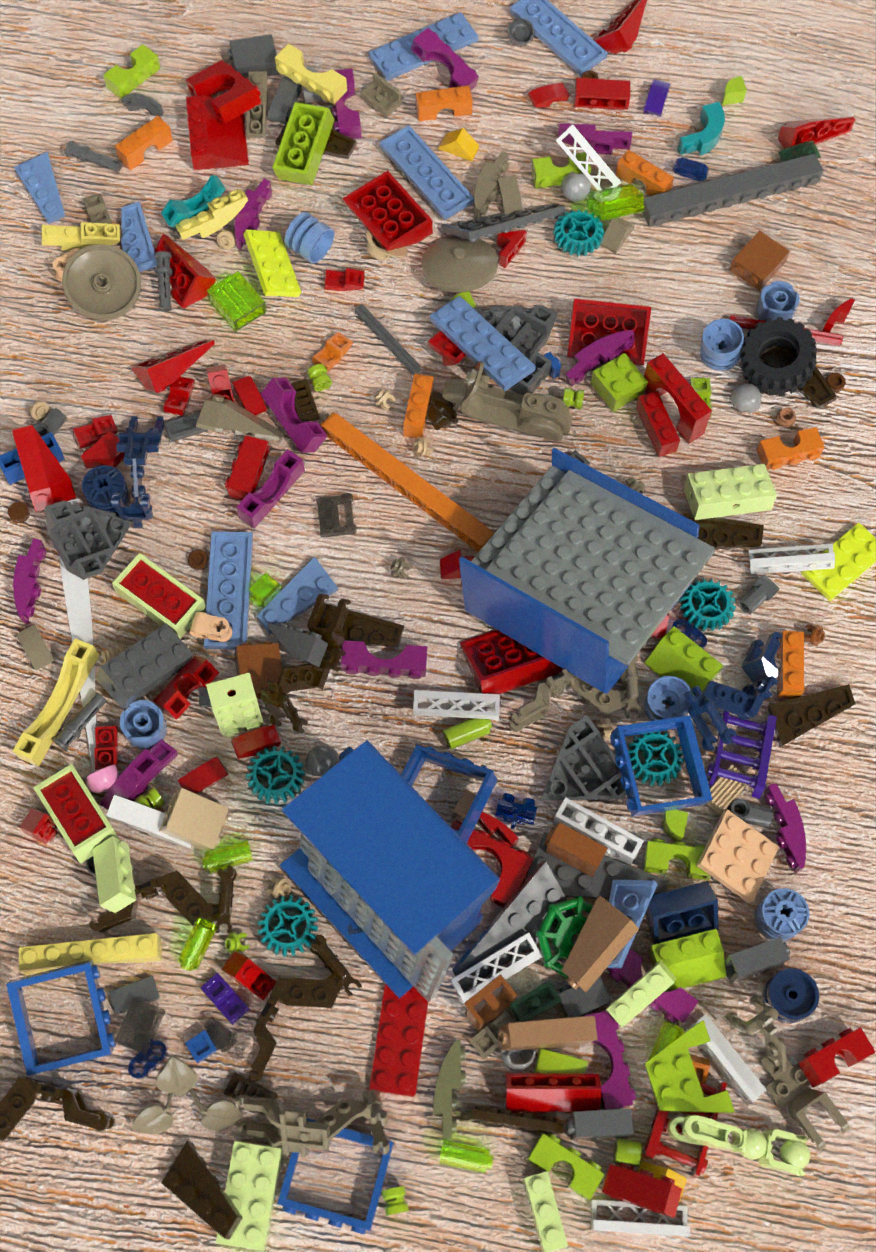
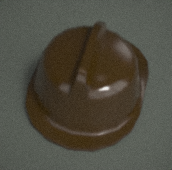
[427,391,459,430]

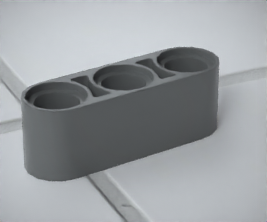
[268,76,302,124]

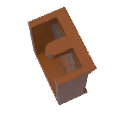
[464,974,517,1032]

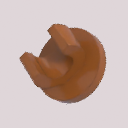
[804,625,825,646]

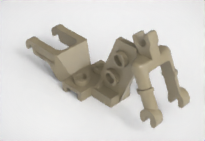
[509,655,642,732]
[723,994,850,1151]
[235,1090,390,1158]

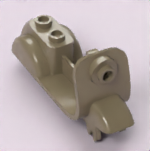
[442,361,572,441]

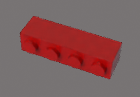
[505,1073,602,1112]

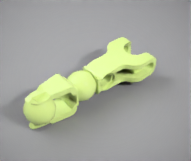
[668,1116,810,1176]

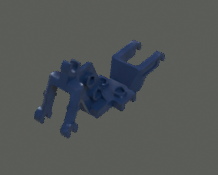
[111,416,164,529]
[683,632,782,751]

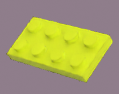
[243,229,301,297]
[801,523,876,602]

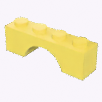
[275,43,347,104]

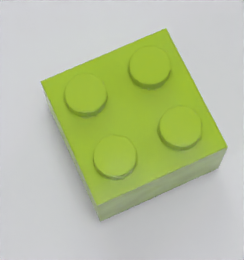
[590,353,648,412]

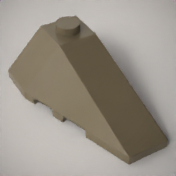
[196,394,284,441]

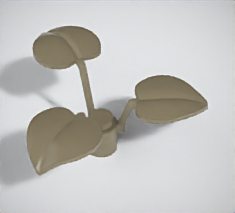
[132,1055,243,1134]

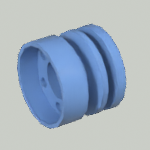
[284,212,335,263]
[700,319,744,371]
[645,676,691,721]
[754,888,810,942]

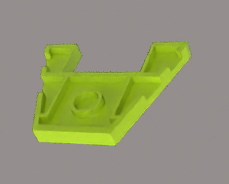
[644,1021,735,1113]

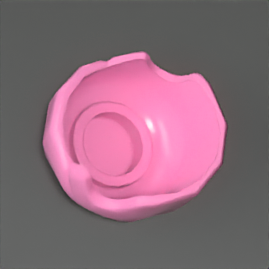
[85,765,119,793]

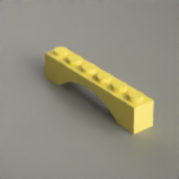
[12,638,100,767]
[19,933,162,975]

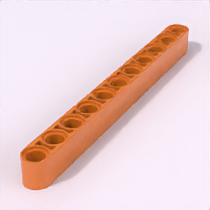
[320,412,495,552]

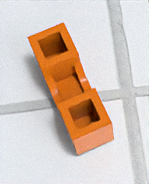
[416,85,473,122]
[115,116,173,171]
[616,149,674,196]
[403,374,434,438]
[756,427,825,470]
[777,630,804,699]

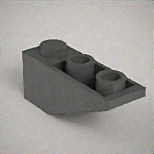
[267,622,328,667]

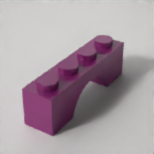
[411,27,479,90]
[331,68,361,139]
[261,377,327,453]
[236,449,305,529]
[341,641,428,679]
[606,949,699,1027]
[586,1011,636,1110]

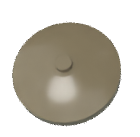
[422,236,498,292]
[62,244,141,321]

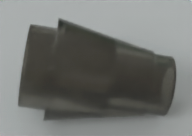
[204,1018,237,1053]

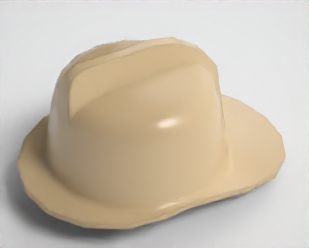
[366,230,407,261]

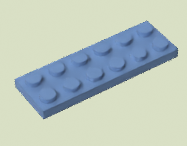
[509,0,607,76]
[368,12,478,81]
[379,125,474,221]
[429,296,535,391]
[204,532,253,649]

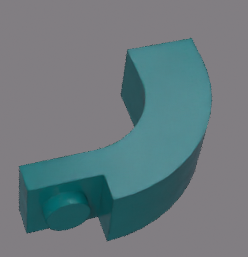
[677,102,725,156]
[161,175,226,227]

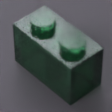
[509,980,562,1022]

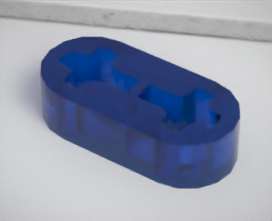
[673,158,709,181]
[671,619,707,649]
[128,1040,168,1080]

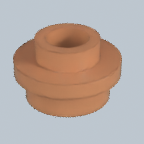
[776,408,797,427]

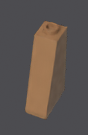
[562,896,639,992]
[498,1016,598,1051]

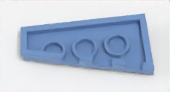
[121,202,157,273]
[257,556,338,634]
[607,880,658,968]

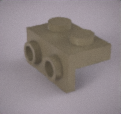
[360,73,401,117]

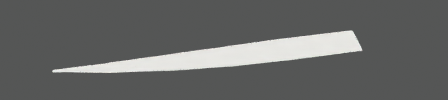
[59,499,96,773]

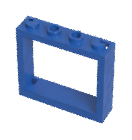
[610,715,712,817]
[401,744,497,844]
[6,959,116,1076]
[277,1118,394,1235]

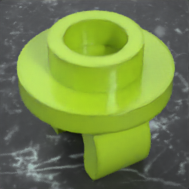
[225,932,250,955]

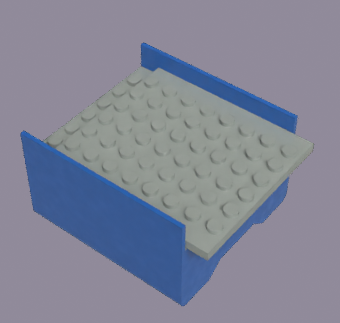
[459,448,715,694]
[280,740,500,1002]

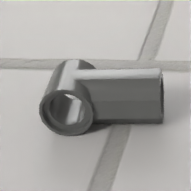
[34,408,67,437]
[738,574,780,615]
[727,799,773,828]

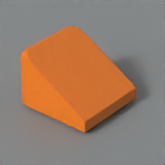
[690,1054,710,1084]

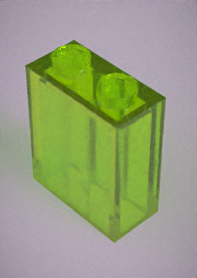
[587,184,645,221]
[207,271,267,332]

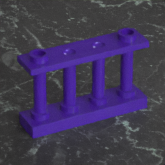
[706,710,777,799]

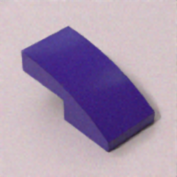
[643,79,671,117]
[201,972,250,1025]

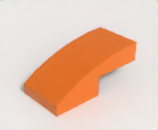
[312,332,353,372]

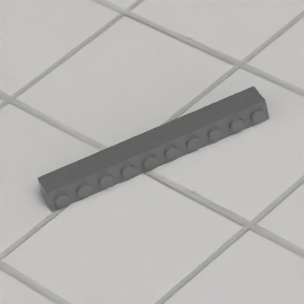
[641,154,824,227]

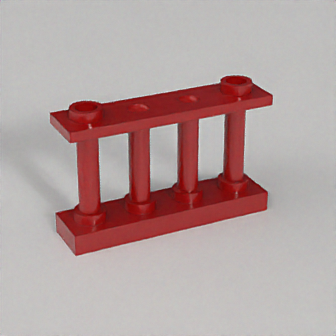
[642,1082,729,1177]

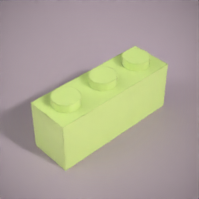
[93,836,136,913]
[607,960,676,1027]
[523,1171,568,1252]

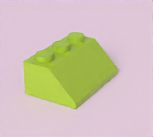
[644,626,724,696]
[648,929,726,992]

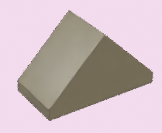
[600,217,635,254]

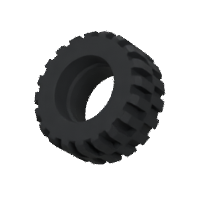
[740,317,817,396]

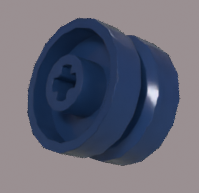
[762,968,819,1024]

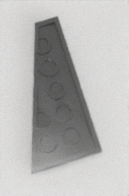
[441,203,565,242]
[523,832,669,899]
[452,860,574,991]

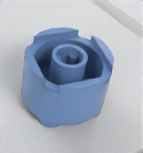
[756,281,800,321]
[120,700,167,749]

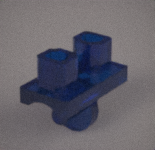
[495,793,537,830]

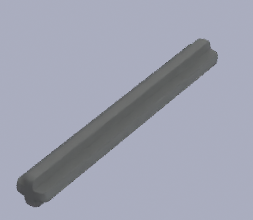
[355,304,421,375]

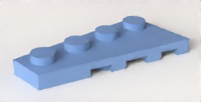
[14,152,65,224]

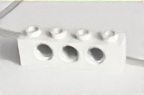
[553,797,644,865]

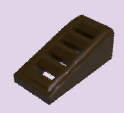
[291,379,320,422]
[223,1072,278,1115]

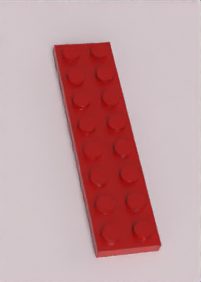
[369,984,428,1098]

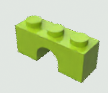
[103,44,160,99]
[531,152,591,189]
[643,839,712,881]
[527,1133,605,1201]

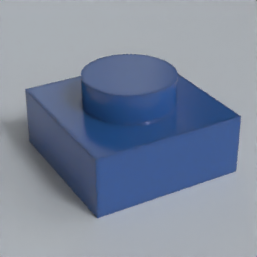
[544,352,561,379]
[185,1030,218,1064]

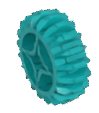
[553,209,604,257]
[679,577,736,632]
[628,731,684,787]
[246,746,305,804]
[257,895,319,957]

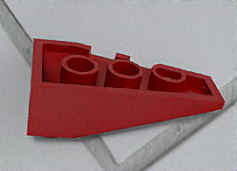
[593,0,647,54]
[777,117,856,154]
[155,234,216,308]
[131,339,215,393]
[12,424,76,512]

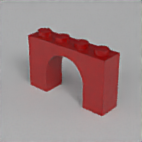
[185,60,261,124]
[644,353,712,444]
[450,820,533,907]

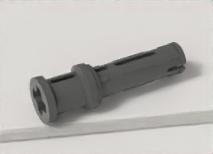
[65,140,122,173]
[154,251,172,312]
[52,693,107,752]

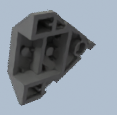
[473,305,557,359]
[44,501,133,580]
[541,715,638,800]

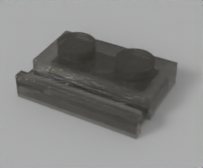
[114,998,166,1055]

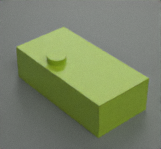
[272,102,334,185]

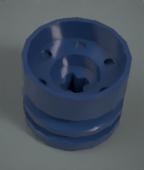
[81,465,131,516]

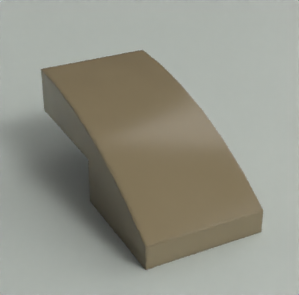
[497,175,523,215]
[83,193,112,224]
[16,624,55,671]
[469,1011,516,1059]

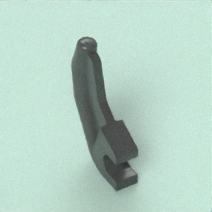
[121,93,164,116]

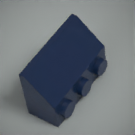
[645,881,719,945]

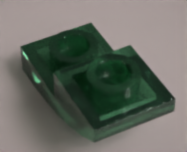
[778,141,821,162]

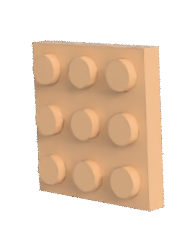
[696,809,779,903]

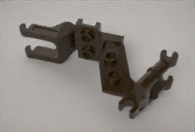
[261,593,351,734]
[89,865,237,934]
[249,935,362,1082]
[0,1076,116,1141]

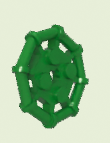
[535,896,593,978]

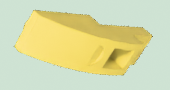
[175,189,248,240]
[42,222,120,251]

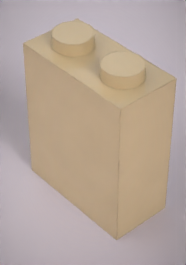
[159,788,229,851]

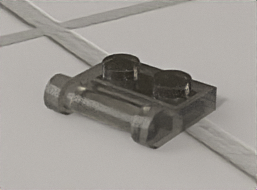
[317,493,357,538]

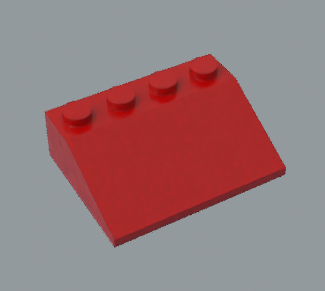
[186,95,249,171]
[342,170,433,251]
[567,298,651,366]
[460,630,562,694]

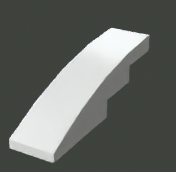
[106,795,191,849]

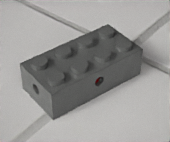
[96,623,193,710]

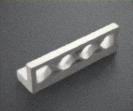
[556,125,621,198]
[749,544,835,575]
[413,690,500,720]
[450,932,543,1004]
[688,1014,766,1105]
[591,1200,690,1237]

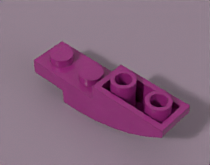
[557,123,632,155]
[235,178,272,250]
[566,330,634,386]
[13,538,46,624]
[100,739,178,810]
[764,783,806,874]

